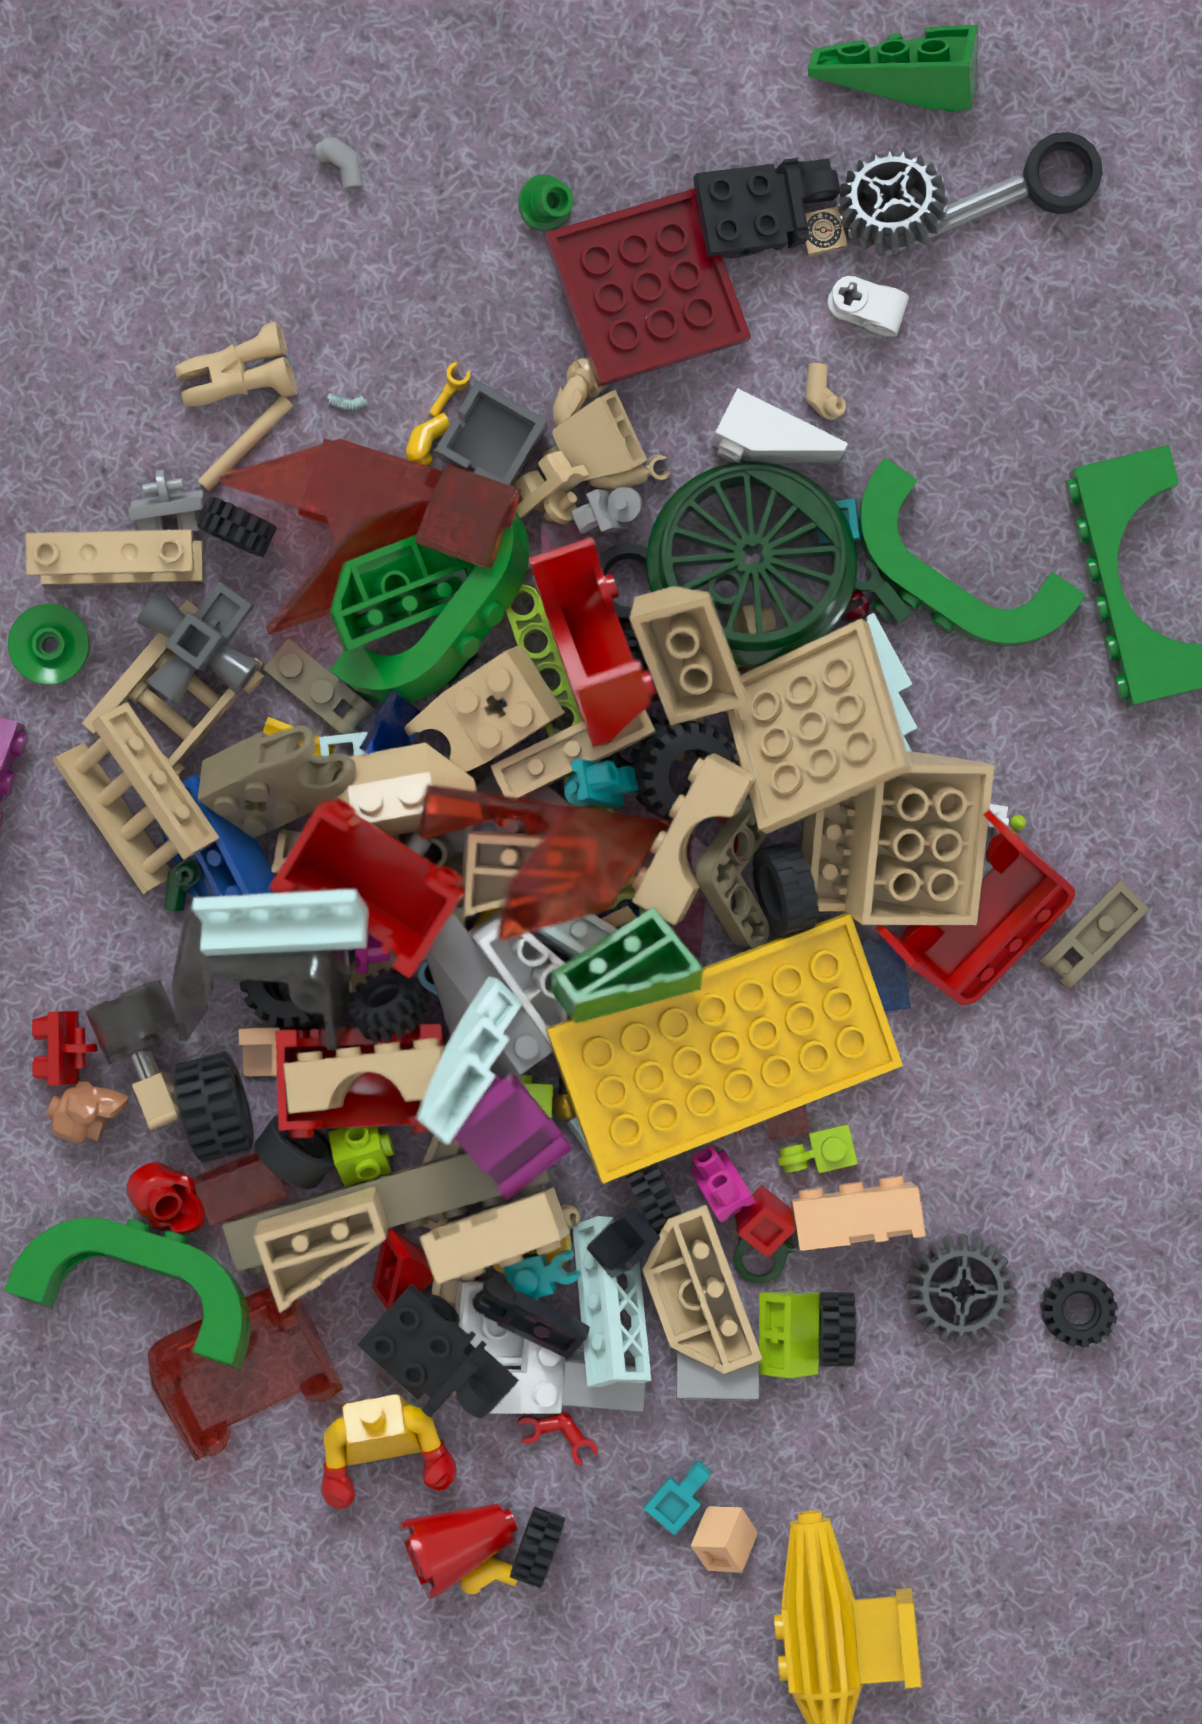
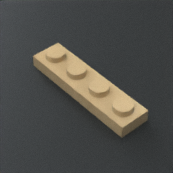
[490,709,657,804]

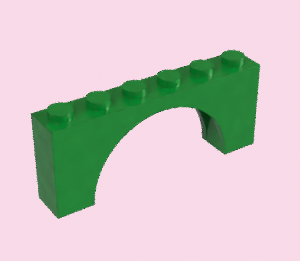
[1065,445,1202,707]

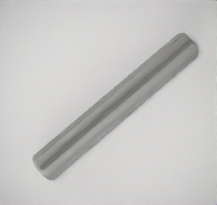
[882,176,1029,256]

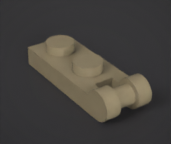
[263,638,375,735]
[1039,880,1149,989]

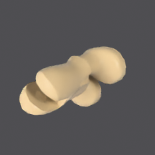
[174,321,298,407]

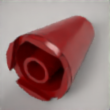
[399,1504,518,1599]

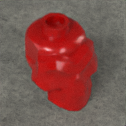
[127,1162,205,1234]

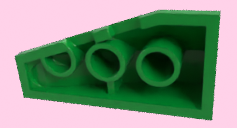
[808,25,978,112]

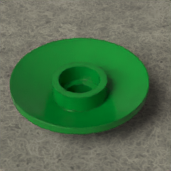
[8,604,89,685]

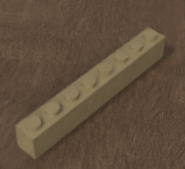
[222,1151,552,1275]

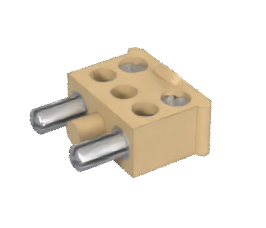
[131,1050,181,1130]

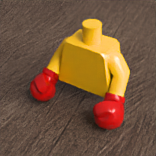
[320,1395,457,1510]

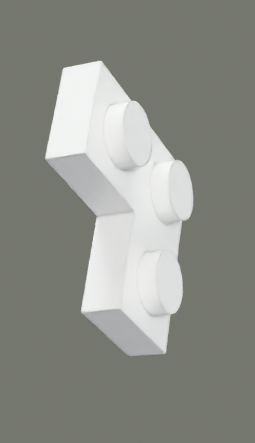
[489,1338,565,1414]

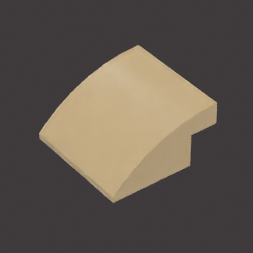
[801,751,994,925]

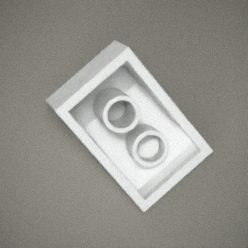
[713,388,848,463]

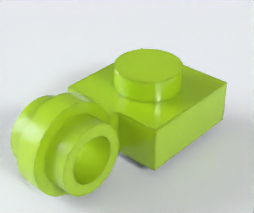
[777,1124,858,1174]

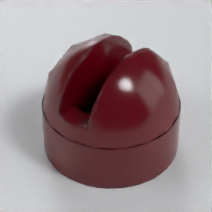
[841,590,870,623]

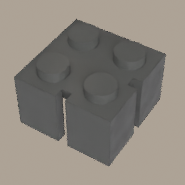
[435,380,548,498]

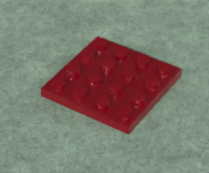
[544,188,751,388]

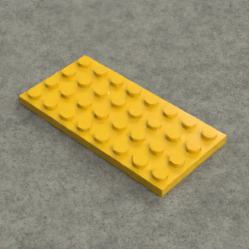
[545,913,903,1184]

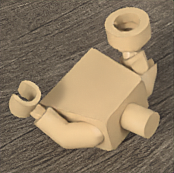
[543,356,671,491]

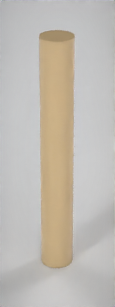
[197,396,293,491]

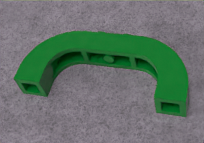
[858,457,1086,647]
[329,477,529,704]
[4,1218,251,1370]

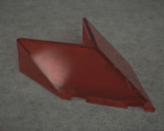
[219,438,474,635]
[418,784,671,941]

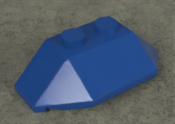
[164,775,274,899]

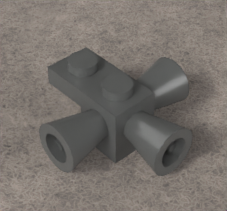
[137,581,260,704]

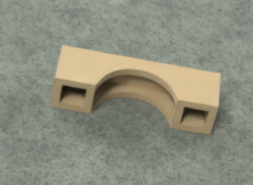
[632,753,758,925]
[284,1038,446,1113]

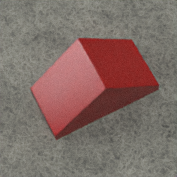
[372,1229,435,1310]

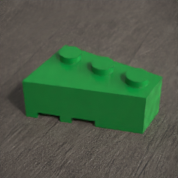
[551,907,703,1024]

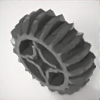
[838,148,948,257]
[906,1233,1017,1345]

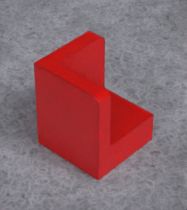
[735,1185,795,1258]

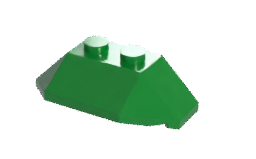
[330,535,475,651]

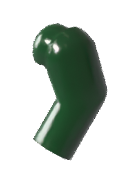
[164,860,201,912]

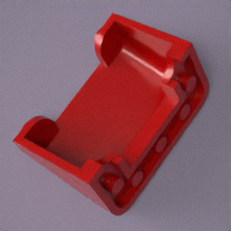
[269,798,465,978]
[275,1024,445,1138]

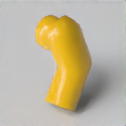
[405,412,450,469]
[460,1557,517,1595]

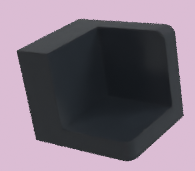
[587,1207,661,1278]

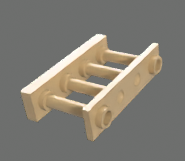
[26,530,204,586]
[81,600,265,778]
[52,702,220,894]

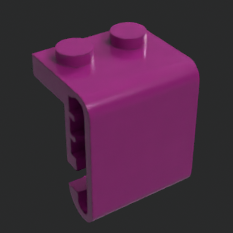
[450,1072,573,1200]

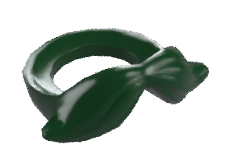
[733,1229,797,1283]

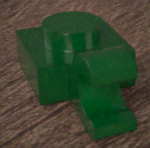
[854,560,912,627]

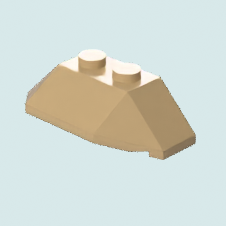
[313,743,481,836]
[642,1204,763,1374]

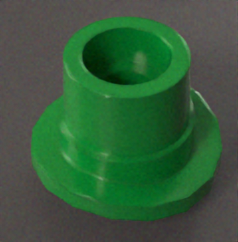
[518,174,573,231]

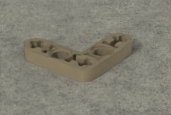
[696,797,769,949]

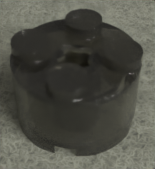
[86,980,183,1065]

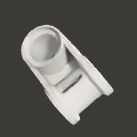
[827,276,909,337]

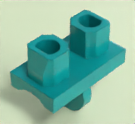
[564,758,638,809]

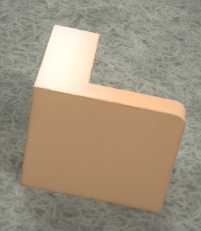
[239,1027,284,1077]
[691,1506,757,1573]

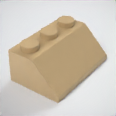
[630,586,749,725]

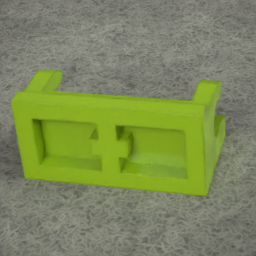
[759,1291,819,1378]

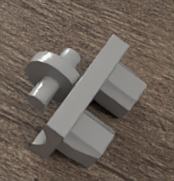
[128,469,205,532]
[572,487,643,535]

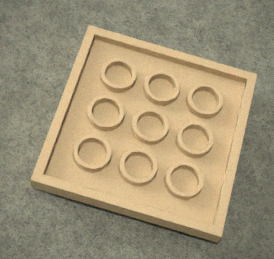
[726,619,912,834]

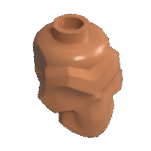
[46,1081,129,1144]

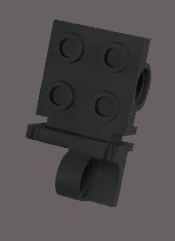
[693,158,841,258]
[357,1284,519,1418]

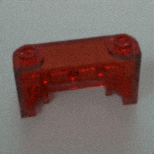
[147,1285,343,1461]

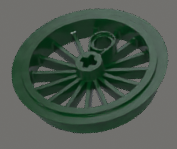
[646,461,857,665]

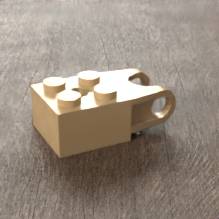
[404,644,565,772]

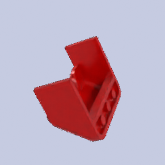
[529,537,656,748]
[875,810,1075,1005]

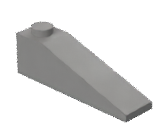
[426,913,553,1080]

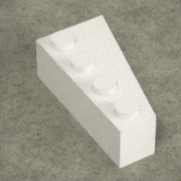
[468,909,571,1055]

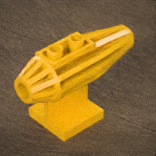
[774,1510,922,1724]

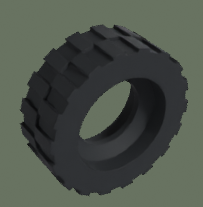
[753,841,819,936]

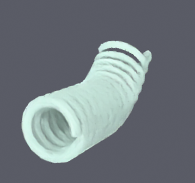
[327,393,368,411]

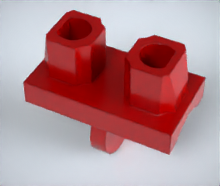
[32,1011,98,1086]

